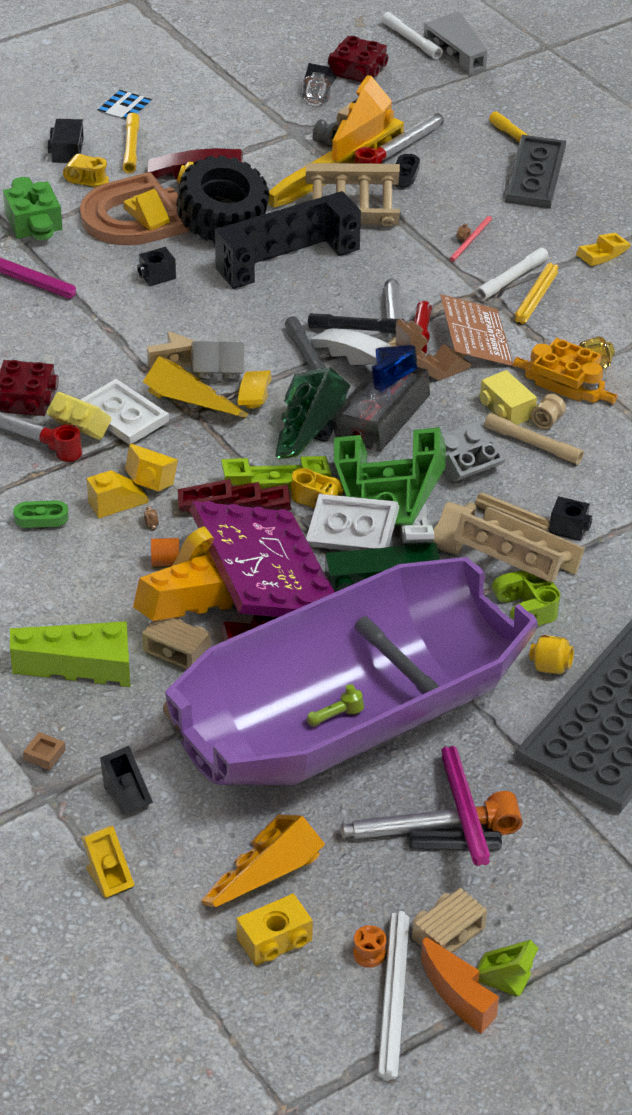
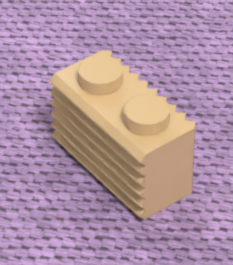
[142,617,211,670]
[412,888,487,953]

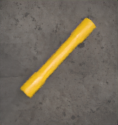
[489,111,528,142]
[123,113,140,173]

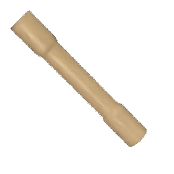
[484,413,584,465]

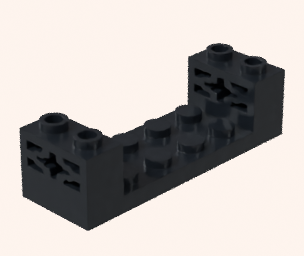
[215,191,361,289]

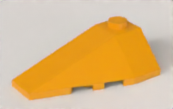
[201,814,325,907]

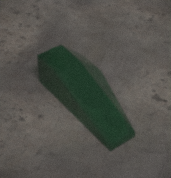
[275,367,351,459]

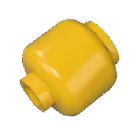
[529,635,574,675]

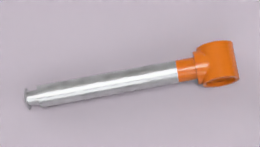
[341,791,523,840]

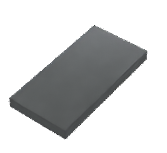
[505,135,567,209]

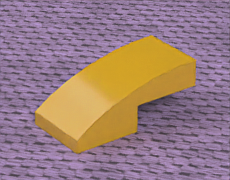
[576,233,631,266]

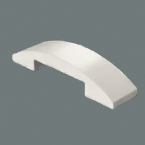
[400,504,434,543]

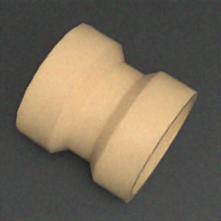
[531,394,566,429]

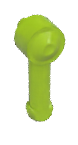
[306,684,364,727]

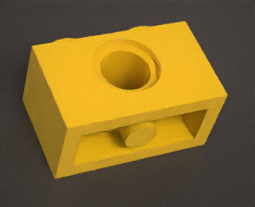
[236,893,313,966]

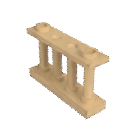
[306,163,400,226]
[453,507,585,582]

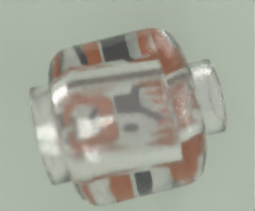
[301,73,331,107]

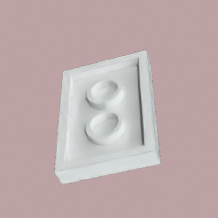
[81,379,169,444]
[306,494,399,551]

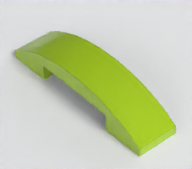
[221,456,331,490]

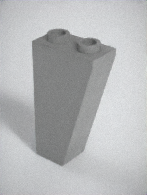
[424,11,487,75]

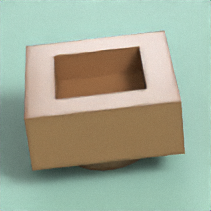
[23,732,66,770]

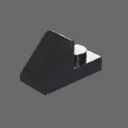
[100,746,153,816]

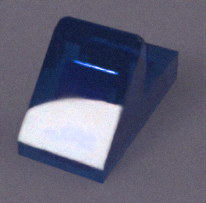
[372,345,418,392]

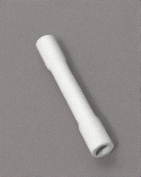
[381,12,443,60]
[475,247,549,301]

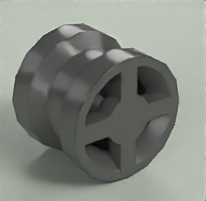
[313,119,339,146]

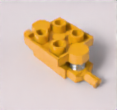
[513,337,618,405]

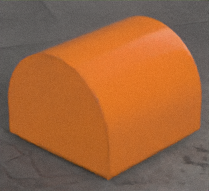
[151,538,180,567]

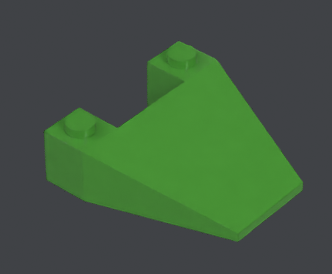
[334,427,446,526]

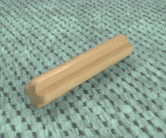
[475,492,550,532]

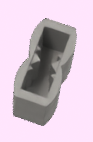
[191,341,244,379]

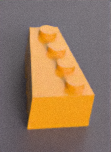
[133,553,234,621]

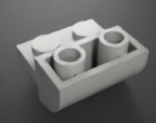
[442,421,506,482]

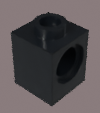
[137,247,176,286]
[549,496,593,541]

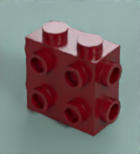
[328,36,389,83]
[0,360,59,416]

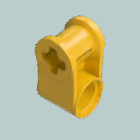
[63,154,109,188]
[291,468,344,508]

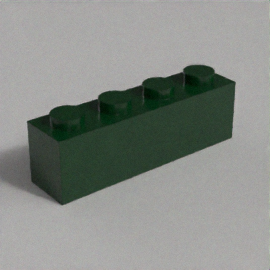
[325,543,440,592]

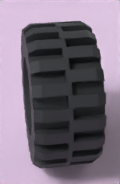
[176,156,269,243]

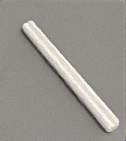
[378,911,409,1081]

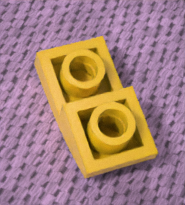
[238,370,272,408]

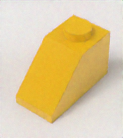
[125,444,178,492]
[86,470,149,518]

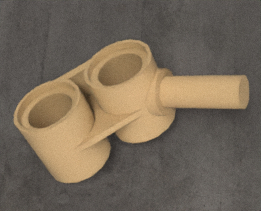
[433,501,476,556]

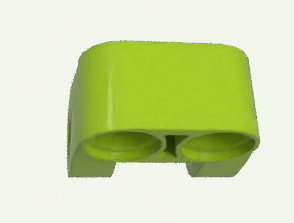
[491,570,561,626]

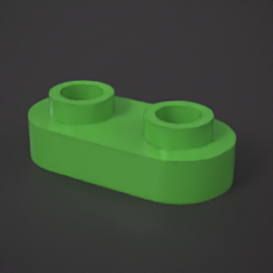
[13,500,69,528]

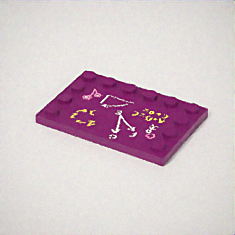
[190,501,335,617]

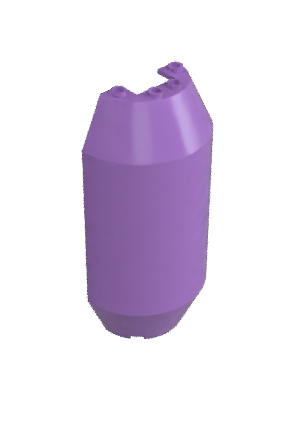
[165,557,538,786]

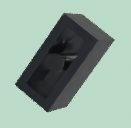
[48,119,84,163]

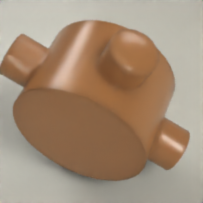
[456,223,471,242]
[144,506,159,530]

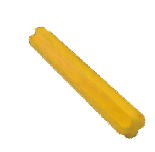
[514,262,559,324]

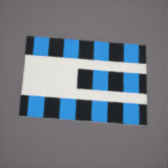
[97,90,153,119]

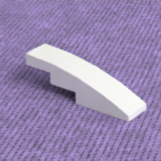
[310,329,399,365]

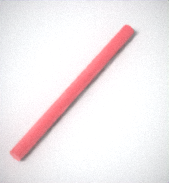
[449,216,492,262]

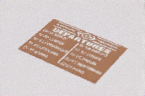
[440,294,514,367]

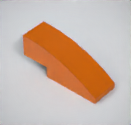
[421,937,499,1034]

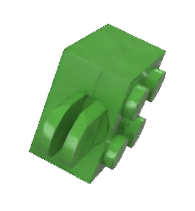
[3,177,63,240]

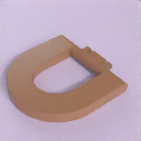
[80,172,189,245]

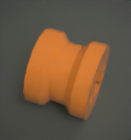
[353,925,386,968]

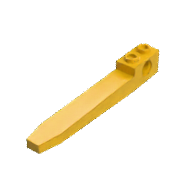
[268,118,404,208]

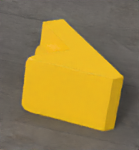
[123,189,170,231]
[81,826,135,898]

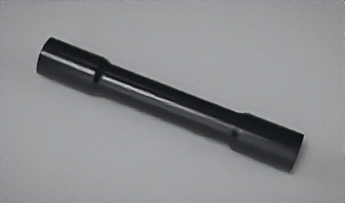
[308,313,405,334]

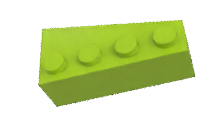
[10,621,131,687]

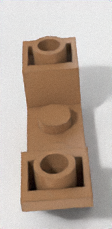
[396,319,472,381]

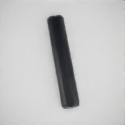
[409,830,502,850]

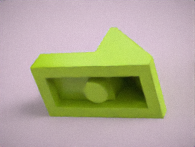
[476,939,539,996]

